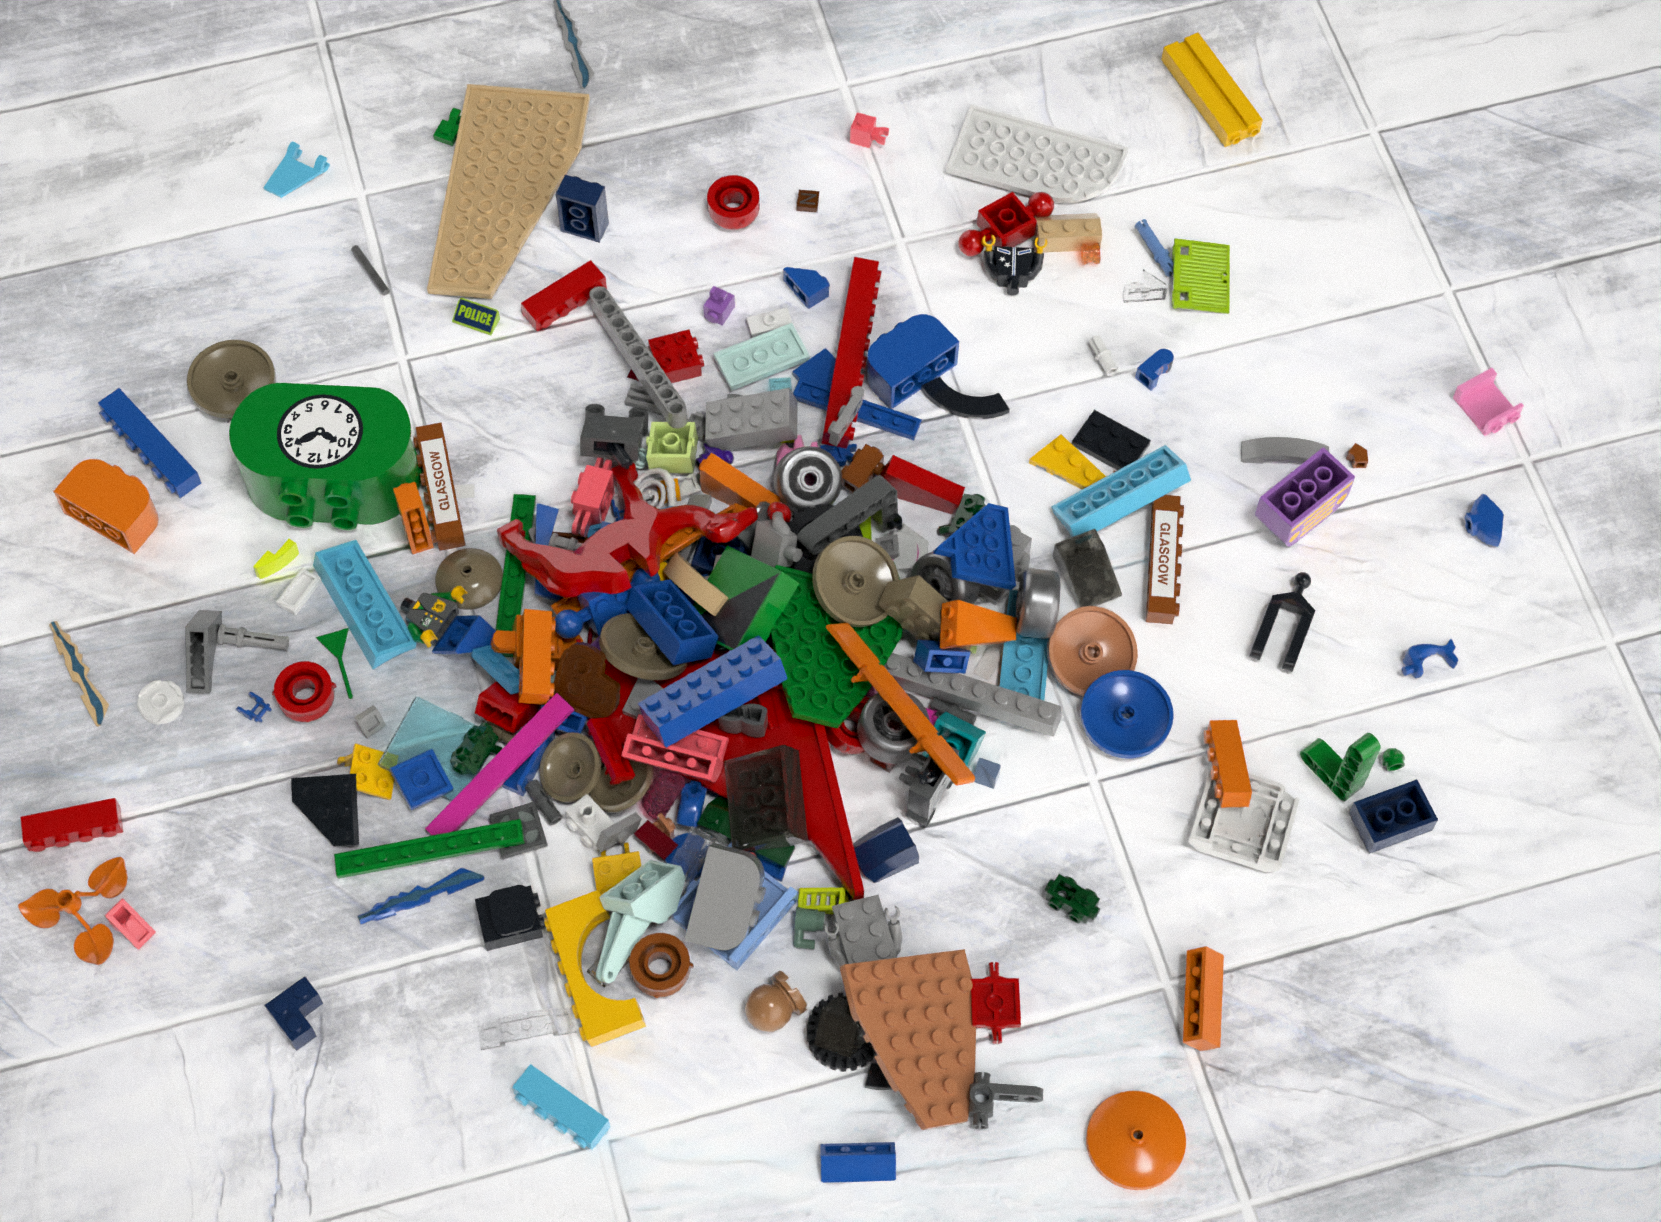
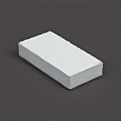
[276,568,322,616]

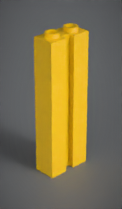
[1161,32,1263,147]

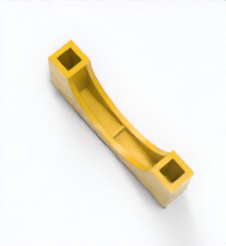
[544,889,647,1047]

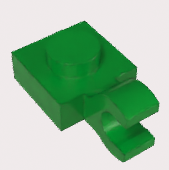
[433,108,461,146]

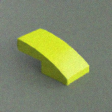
[253,539,299,579]

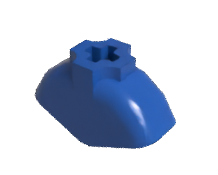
[1464,494,1504,547]
[676,781,707,827]

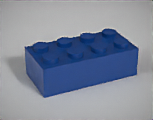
[626,579,719,665]

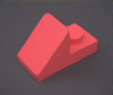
[104,898,156,949]

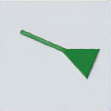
[316,628,353,699]

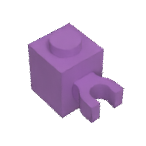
[703,285,735,326]

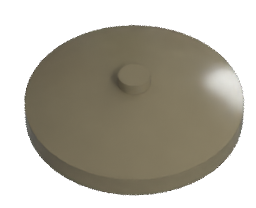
[187,340,276,419]
[812,536,899,627]
[599,613,689,680]

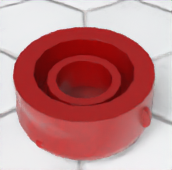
[707,175,760,230]
[272,661,337,722]
[824,696,870,755]

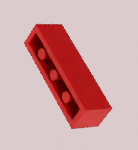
[521,260,607,332]
[20,798,124,852]

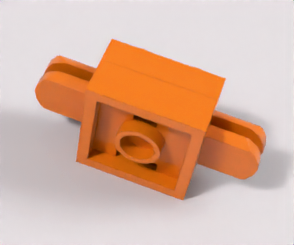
[491,615,583,669]

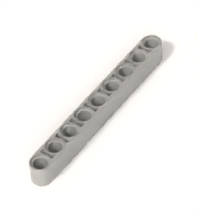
[590,287,688,428]

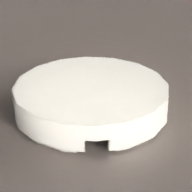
[137,680,184,725]

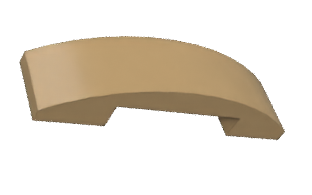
[663,552,728,616]

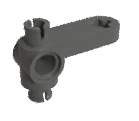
[968,1072,1044,1129]

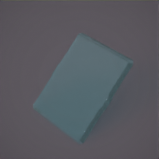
[378,696,487,802]

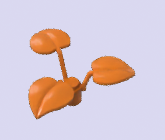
[18,857,128,965]

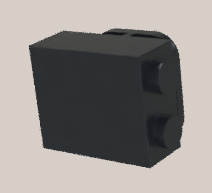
[475,885,546,951]

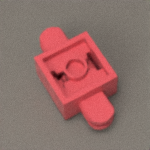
[571,457,615,537]

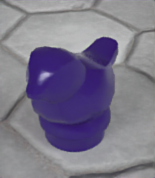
[695,442,734,467]

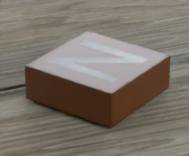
[797,189,820,213]

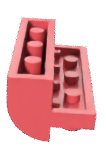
[621,714,729,782]

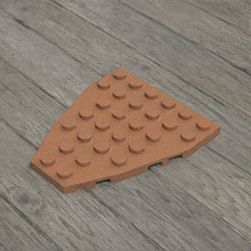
[840,949,976,1130]

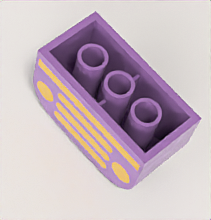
[1255,447,1355,546]

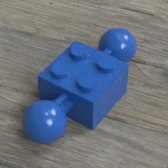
[554,568,660,639]

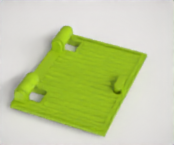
[1172,238,1230,314]

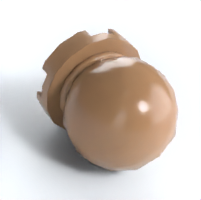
[745,970,807,1032]

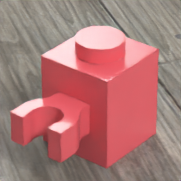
[850,112,889,148]

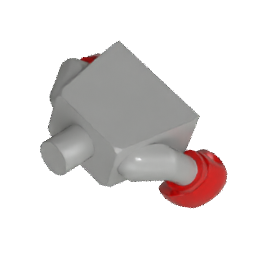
[751,502,802,568]

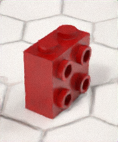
[648,329,704,383]
[475,681,540,733]

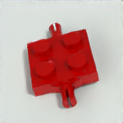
[970,962,1021,1044]

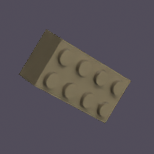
[878,575,971,651]

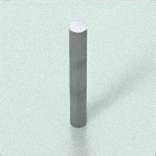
[351,245,390,296]

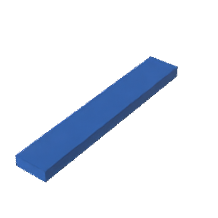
[793,378,922,441]

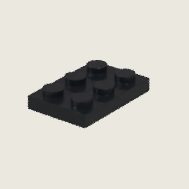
[1072,409,1151,471]

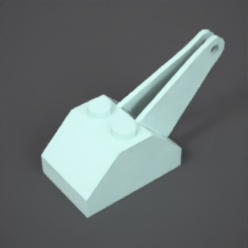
[596,860,686,983]

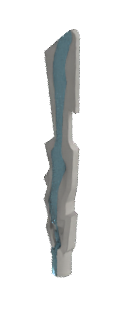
[553,0,594,89]

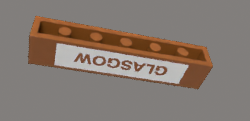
[413,422,466,551]
[1146,495,1184,625]

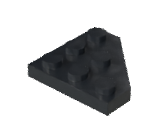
[291,774,359,846]

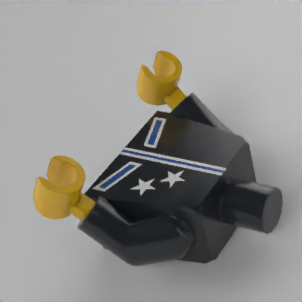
[981,235,1048,296]

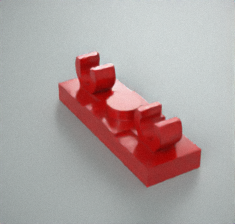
[587,717,635,785]

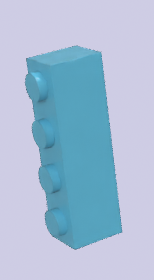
[512,1064,610,1150]

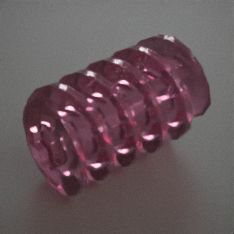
[641,770,685,820]

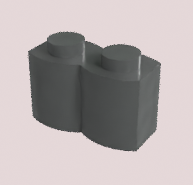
[718,704,768,737]

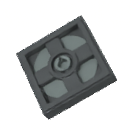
[489,801,548,859]

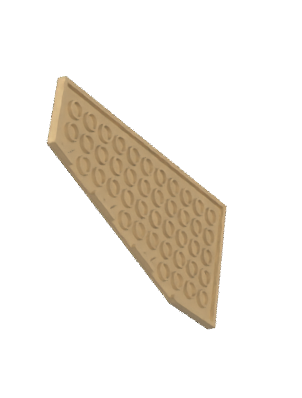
[427,84,590,299]

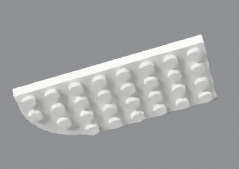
[946,104,1129,203]

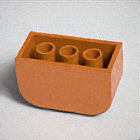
[53,459,159,554]

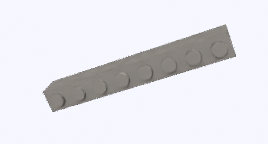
[884,653,1062,737]

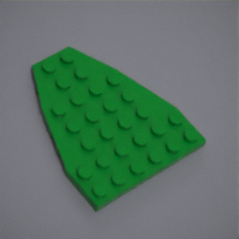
[771,565,903,729]

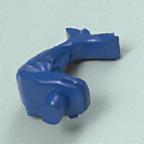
[1401,638,1458,678]

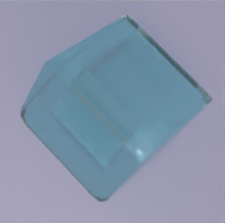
[769,377,792,392]

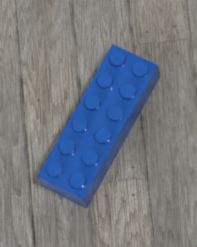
[638,635,787,748]

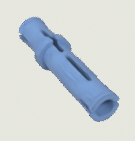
[1134,219,1173,277]

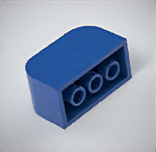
[867,314,960,409]

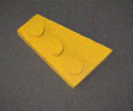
[1029,434,1107,489]

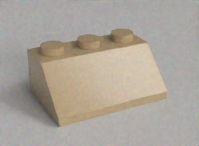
[1034,213,1102,253]

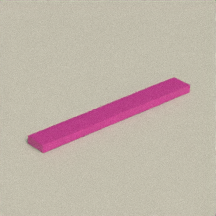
[425,693,574,835]

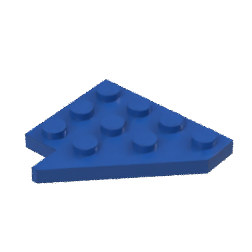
[933,503,1016,590]

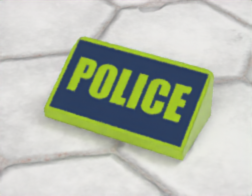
[452,298,500,336]

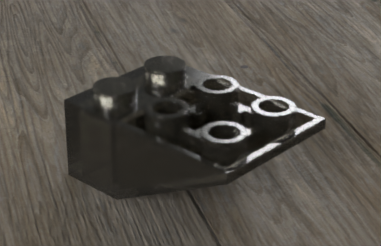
[1052,529,1122,608]

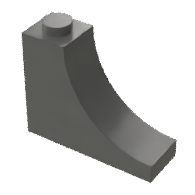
[185,610,222,694]

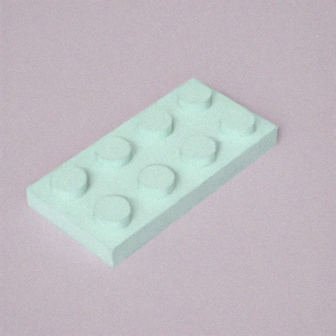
[713,323,810,391]

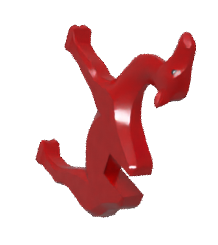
[497,462,758,598]

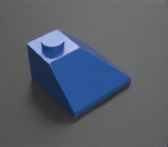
[432,615,496,654]

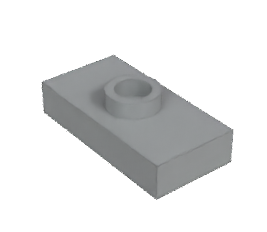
[596,812,642,852]

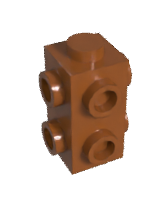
[841,444,885,493]

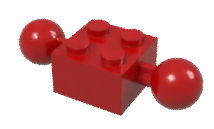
[958,192,1054,257]

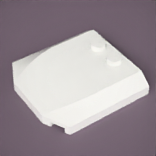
[1188,771,1300,872]

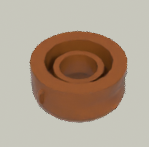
[627,933,694,998]

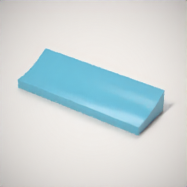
[1051,445,1191,543]
[313,540,417,669]

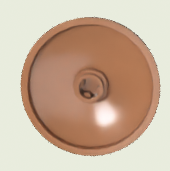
[1047,606,1138,697]

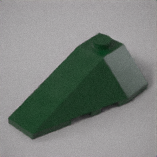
[697,795,796,868]

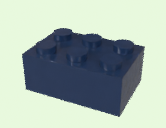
[556,174,609,243]
[1349,779,1438,854]

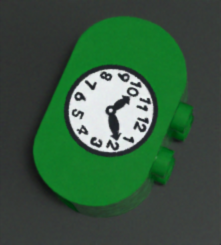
[229,383,422,530]

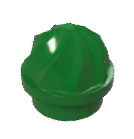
[1382,748,1405,771]

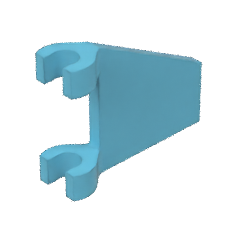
[263,141,330,198]

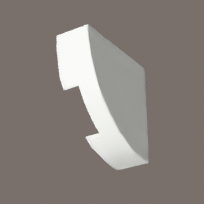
[680,472,702,500]

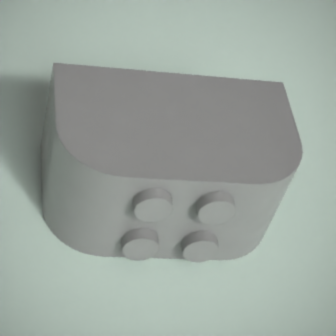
[684,843,766,950]

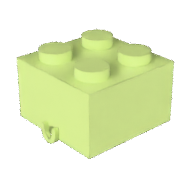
[646,422,698,473]

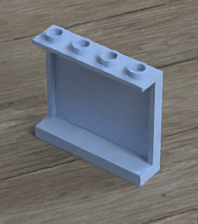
[671,842,798,970]

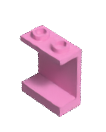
[1453,368,1524,436]

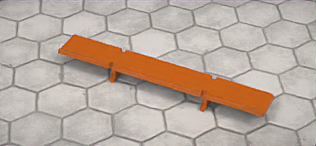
[826,623,975,786]

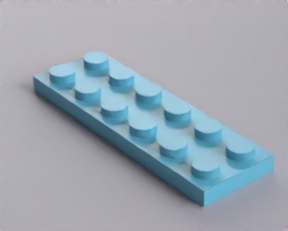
[999,590,1048,700]

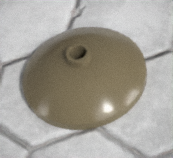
[435,548,503,610]
[539,732,601,803]
[590,759,654,812]

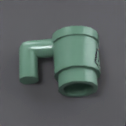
[793,907,825,949]

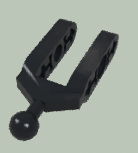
[1249,572,1316,672]

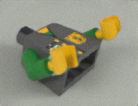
[400,585,468,648]

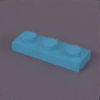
[471,645,519,694]

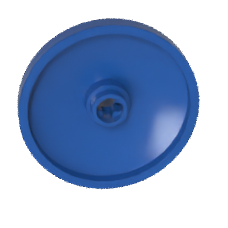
[1080,670,1174,759]

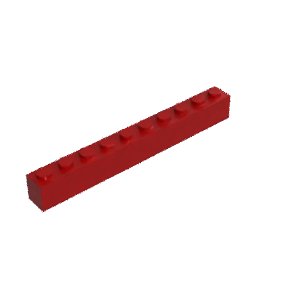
[821,257,882,449]

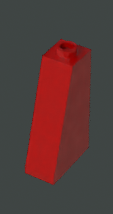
[880,455,965,514]

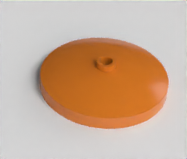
[1086,1091,1186,1190]

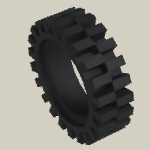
[807,992,876,1072]

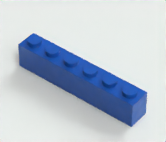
[98,388,202,499]

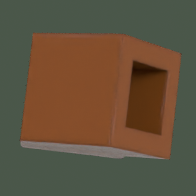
[1346,443,1369,468]

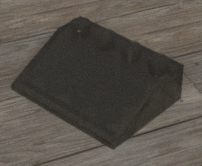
[724,745,808,851]

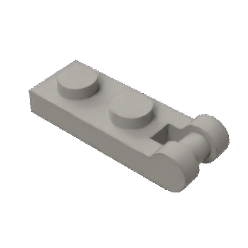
[828,386,864,446]

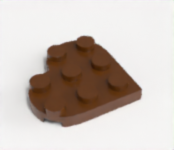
[549,642,621,718]

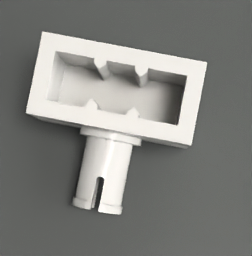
[565,794,615,852]

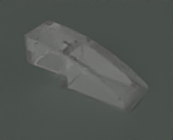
[671,826,718,899]

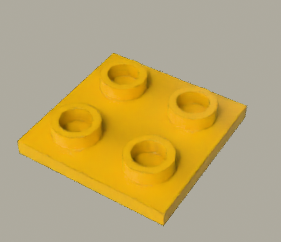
[337,743,399,800]
[592,842,641,895]

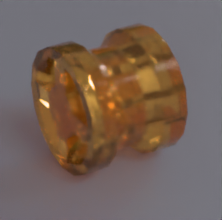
[1081,243,1101,265]

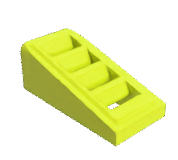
[798,887,849,915]

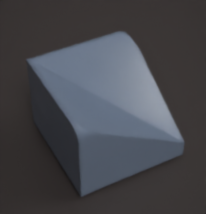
[974,757,1001,789]

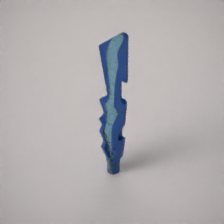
[357,868,485,924]

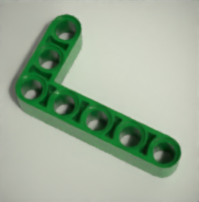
[1300,732,1381,801]

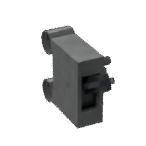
[580,404,648,469]
[899,747,959,827]

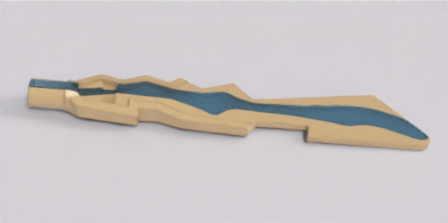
[49,621,109,727]

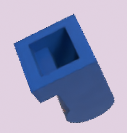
[1135,348,1174,391]

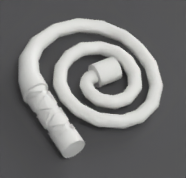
[634,468,677,509]

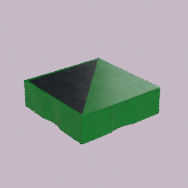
[693,546,799,651]

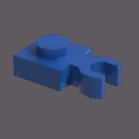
[820,444,857,466]

